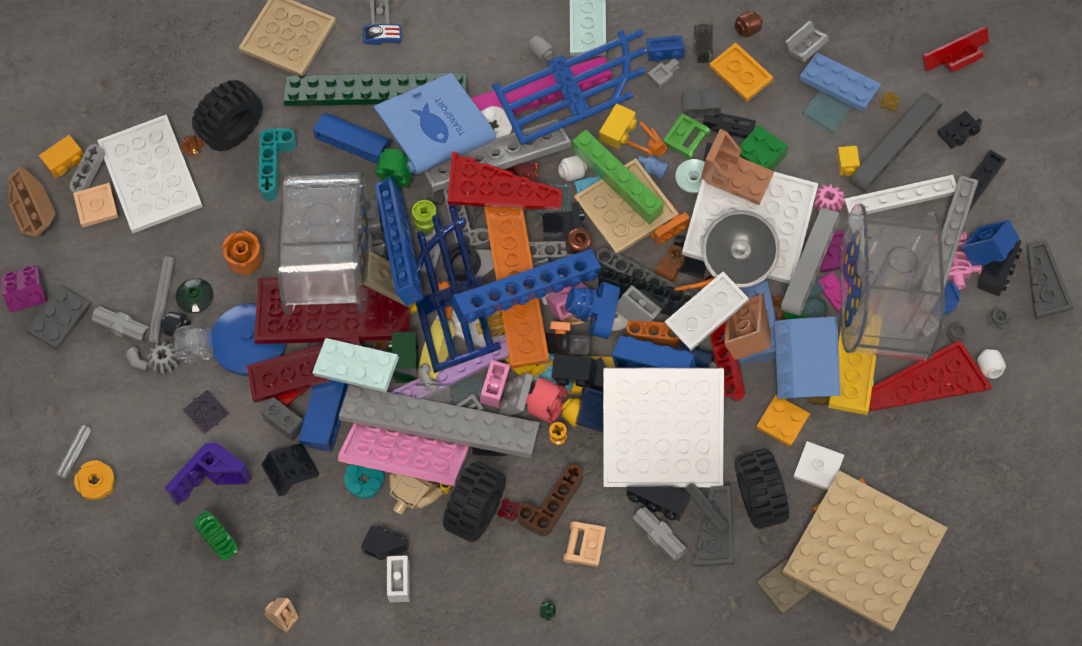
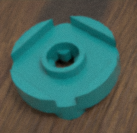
[344,464,384,499]

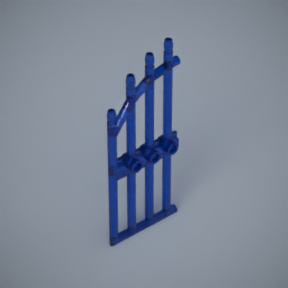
[415,205,502,373]

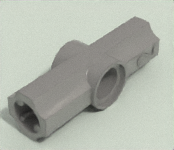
[91,306,150,343]
[633,507,687,561]

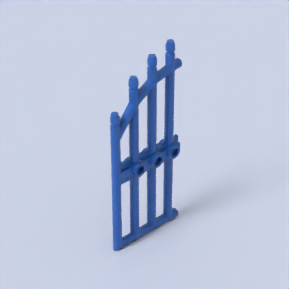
[492,29,647,145]

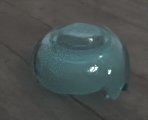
[803,296,828,318]

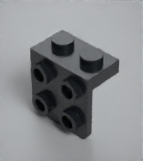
[542,202,585,242]

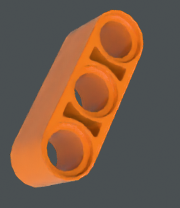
[626,321,680,347]

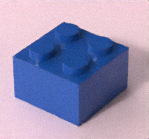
[962,219,1020,266]

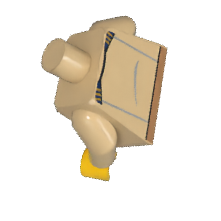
[389,473,451,515]

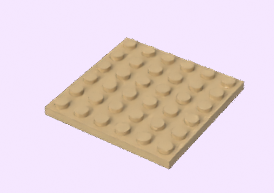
[782,471,948,632]

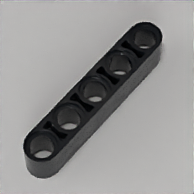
[598,269,685,316]

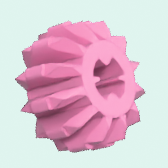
[813,184,845,213]

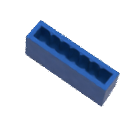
[313,113,393,164]
[298,381,351,452]

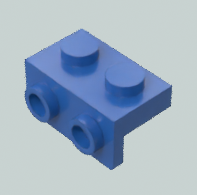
[646,35,685,62]

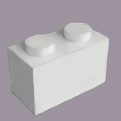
[387,556,410,602]

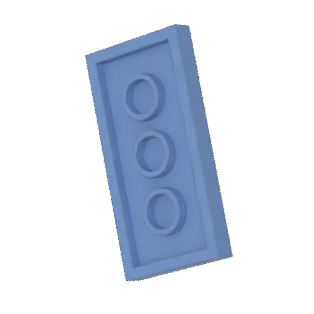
[799,52,881,112]

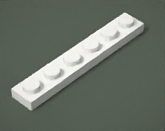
[844,175,957,218]

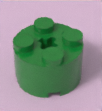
[375,148,413,188]

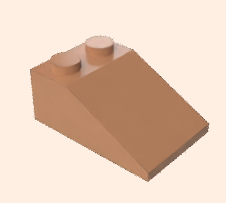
[725,294,771,360]

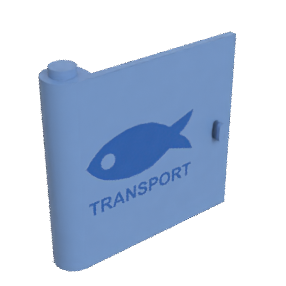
[374,73,496,175]

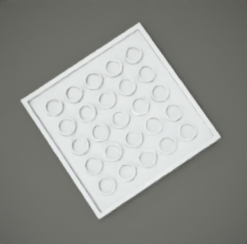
[681,172,818,284]
[604,368,724,487]

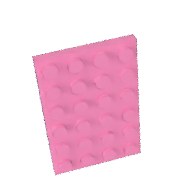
[338,423,470,486]

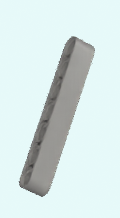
[781,208,840,316]

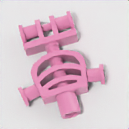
[934,231,982,290]

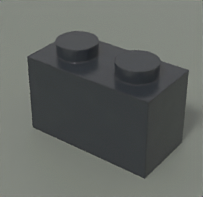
[551,355,597,387]

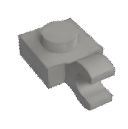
[648,58,679,88]

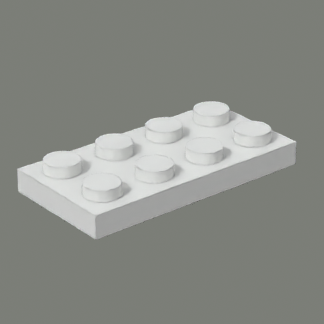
[665,272,749,351]

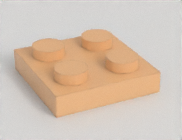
[73,183,119,228]

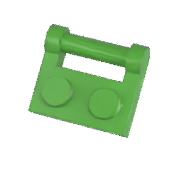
[663,113,710,160]

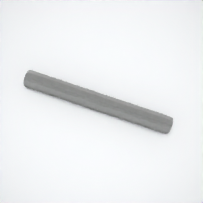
[148,256,175,344]

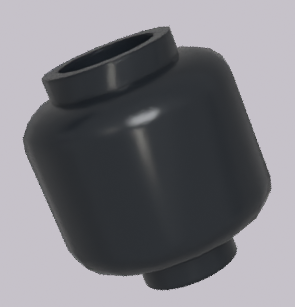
[160,312,191,338]

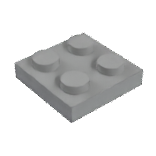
[499,373,533,416]

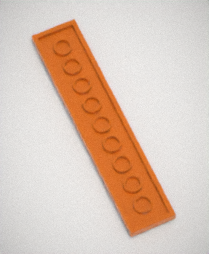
[484,207,550,369]

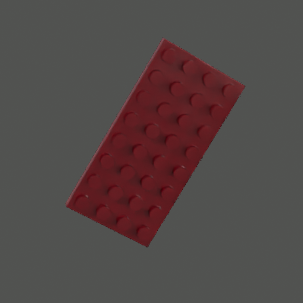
[254,275,410,344]

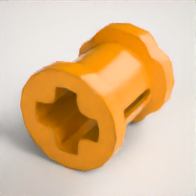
[549,422,567,445]

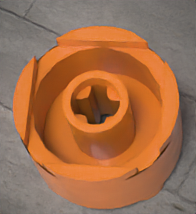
[222,231,264,276]

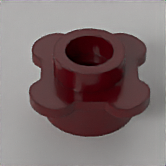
[497,499,520,521]

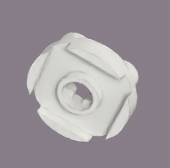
[480,106,512,138]

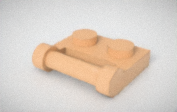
[563,522,606,567]

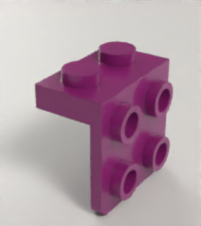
[2,265,47,313]

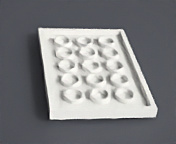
[97,115,203,233]

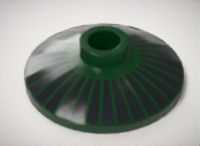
[175,278,213,313]

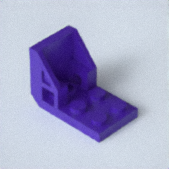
[165,442,252,505]

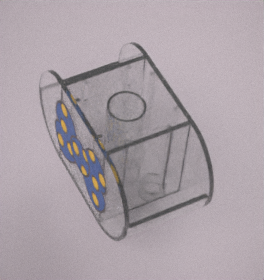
[278,172,370,316]
[840,204,945,361]

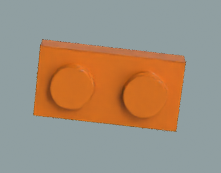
[550,321,572,334]

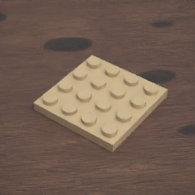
[239,0,336,76]
[574,158,678,254]

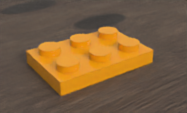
[709,43,773,102]

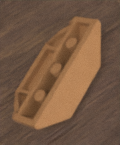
[8,166,56,237]

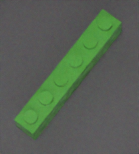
[572,129,664,225]

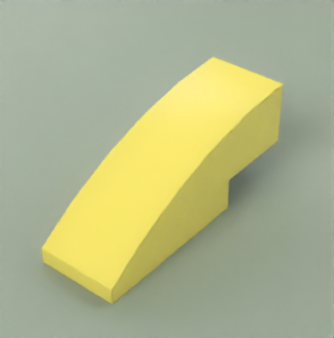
[418,320,456,379]

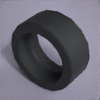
[443,243,481,281]

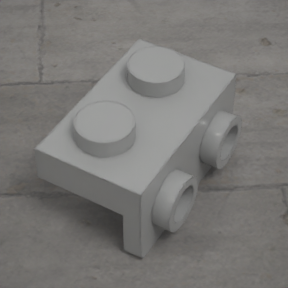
[785,21,829,62]

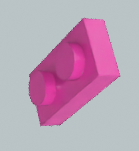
[816,272,848,313]

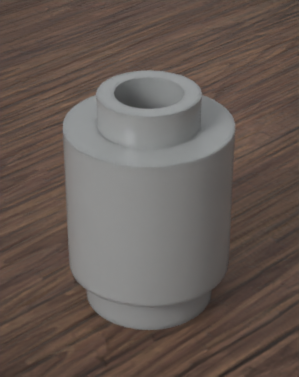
[528,35,555,62]

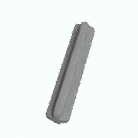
[56,425,91,479]

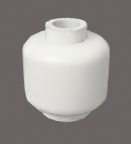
[558,156,587,181]
[977,349,1006,379]

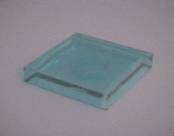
[802,90,854,134]

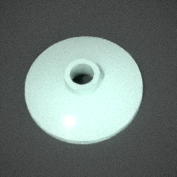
[675,159,705,193]

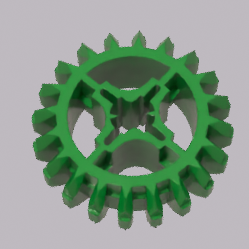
[193,511,238,561]

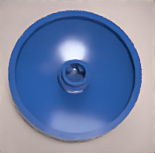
[210,304,287,376]

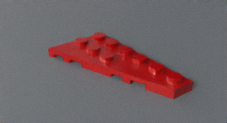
[447,151,562,211]
[869,340,992,412]

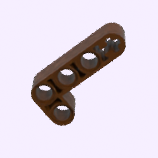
[517,464,583,537]

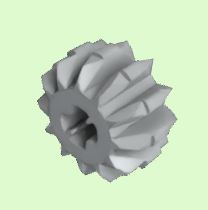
[147,341,180,375]

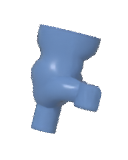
[638,155,669,180]

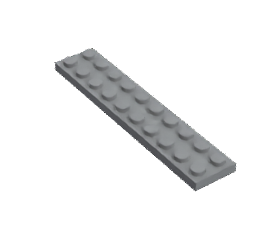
[339,385,540,458]

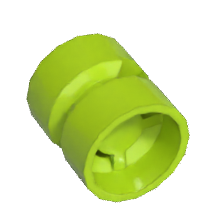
[412,200,438,233]

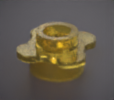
[880,92,901,111]

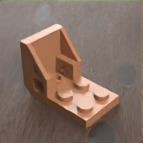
[701,129,774,205]

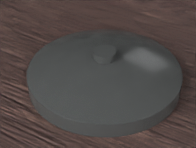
[702,210,780,288]

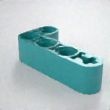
[259,128,297,201]

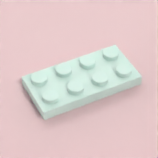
[570,0,606,56]
[312,338,399,393]

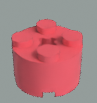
[525,378,568,424]

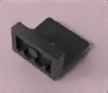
[261,443,319,497]

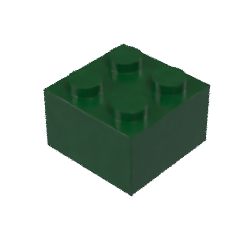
[389,332,419,383]

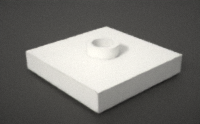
[793,441,844,491]

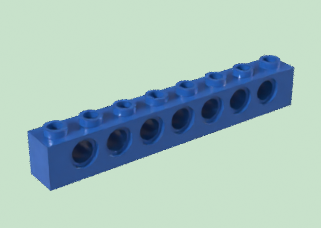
[375,177,423,306]
[451,249,601,324]

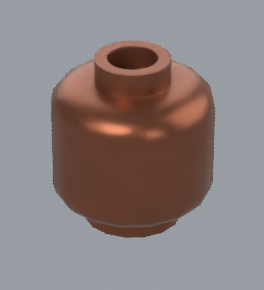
[735,11,763,37]
[565,228,591,255]

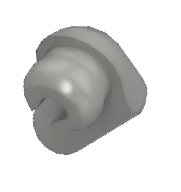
[126,347,149,371]
[417,364,440,392]

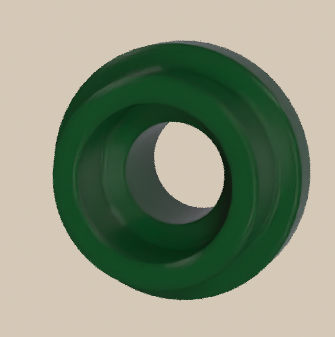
[540,600,556,621]

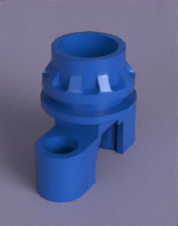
[565,282,620,339]

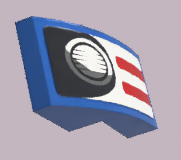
[362,24,402,45]

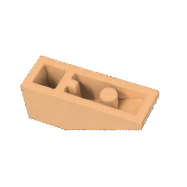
[264,598,299,633]

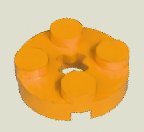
[74,460,115,500]

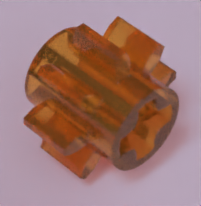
[180,134,204,156]

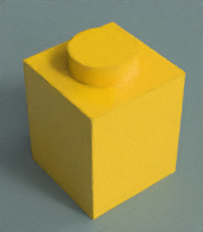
[836,146,860,176]

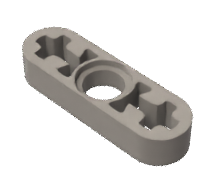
[69,144,105,193]

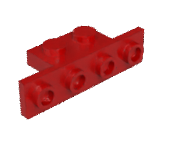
[923,26,989,72]

